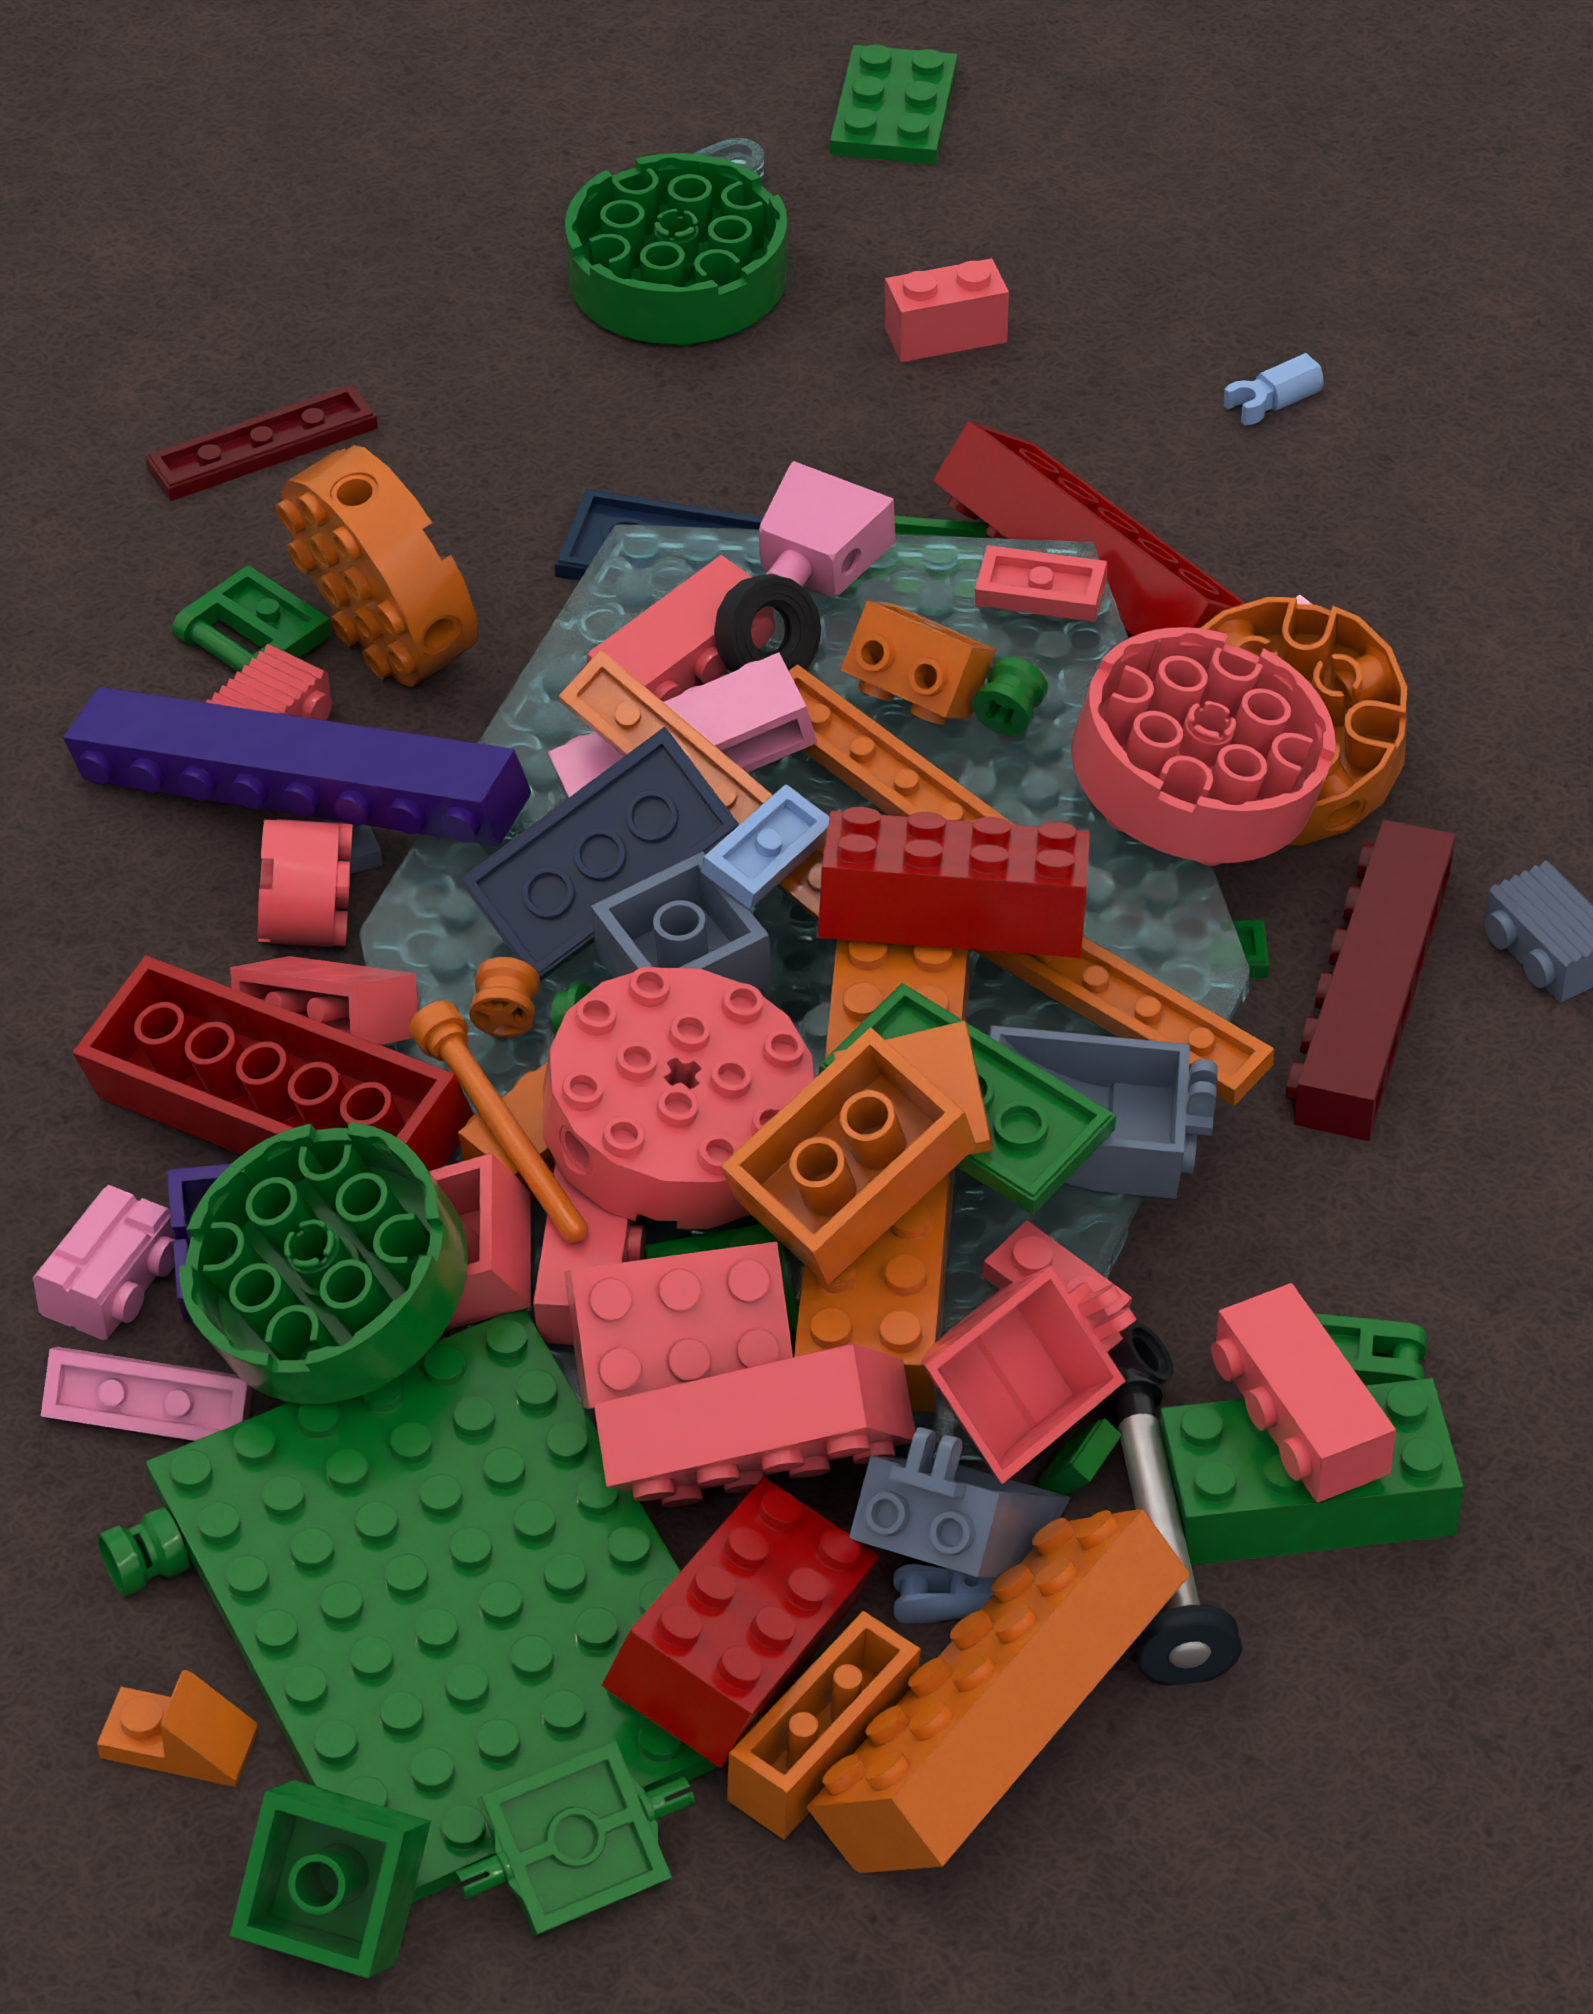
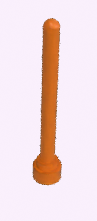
[409,1000,588,1243]

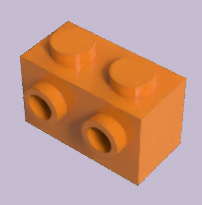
[840,601,997,725]

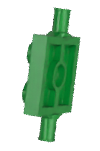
[453,1740,695,1937]

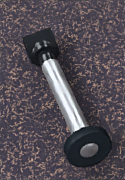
[1097,1322,1243,1686]

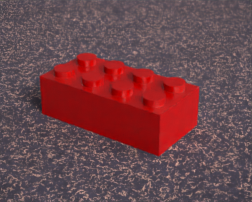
[818,807,1090,958]
[601,1477,880,1768]

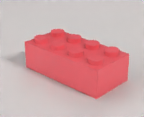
[594,1344,915,1507]

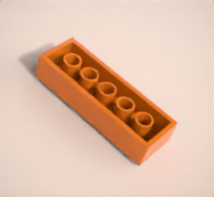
[806,1509,1191,1873]

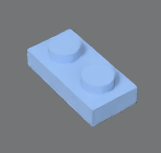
[700,784,829,909]

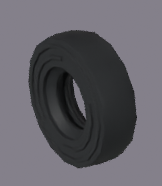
[714,574,821,672]

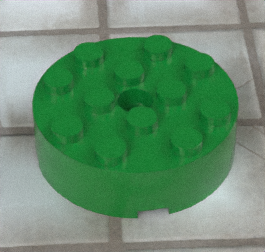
[565,153,788,346]
[179,1122,468,1404]

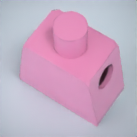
[759,461,896,597]

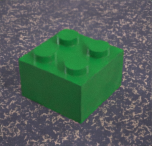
[230,1780,431,1979]

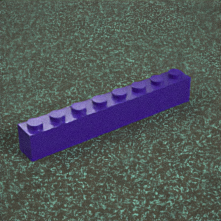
[63,687,532,847]

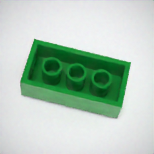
[1159,1378,1464,1565]

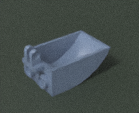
[990,1025,1218,1199]
[849,1427,1071,1577]

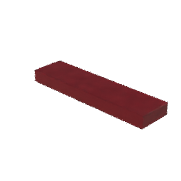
[145,384,378,502]

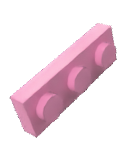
[41,1347,253,1441]

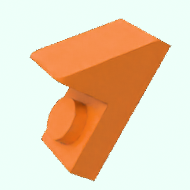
[97,1670,259,1787]

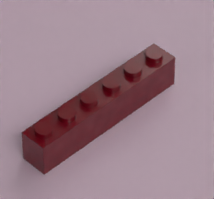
[1285,819,1456,1141]

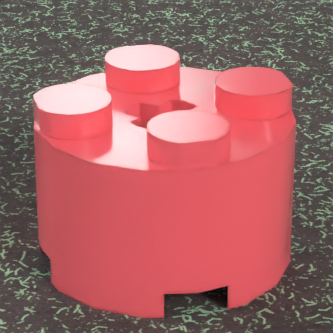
[257,819,353,947]

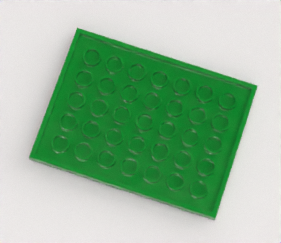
[145,1309,729,1903]

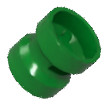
[97,1506,190,1598]

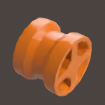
[469,957,540,1038]

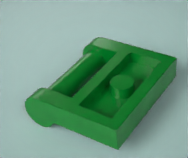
[172,565,331,672]

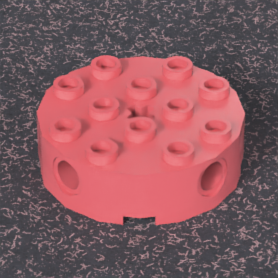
[542,966,814,1229]

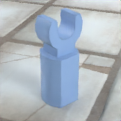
[1223,353,1324,426]

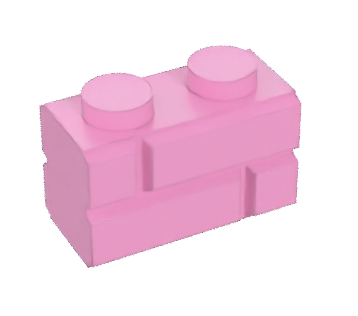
[33,1185,175,1341]

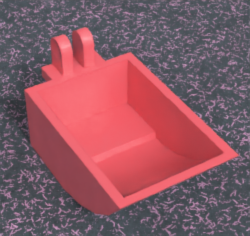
[921,1265,1136,1484]

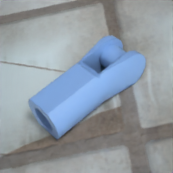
[893,1564,998,1623]

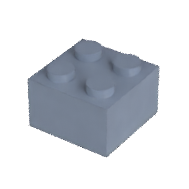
[590,851,773,991]

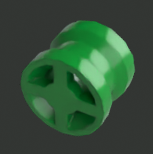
[972,657,1048,736]

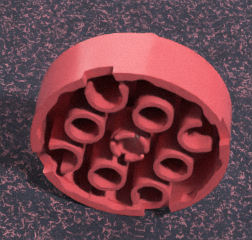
[1071,627,1336,866]

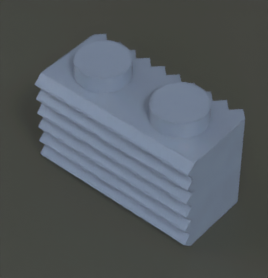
[1484,860,1593,1003]

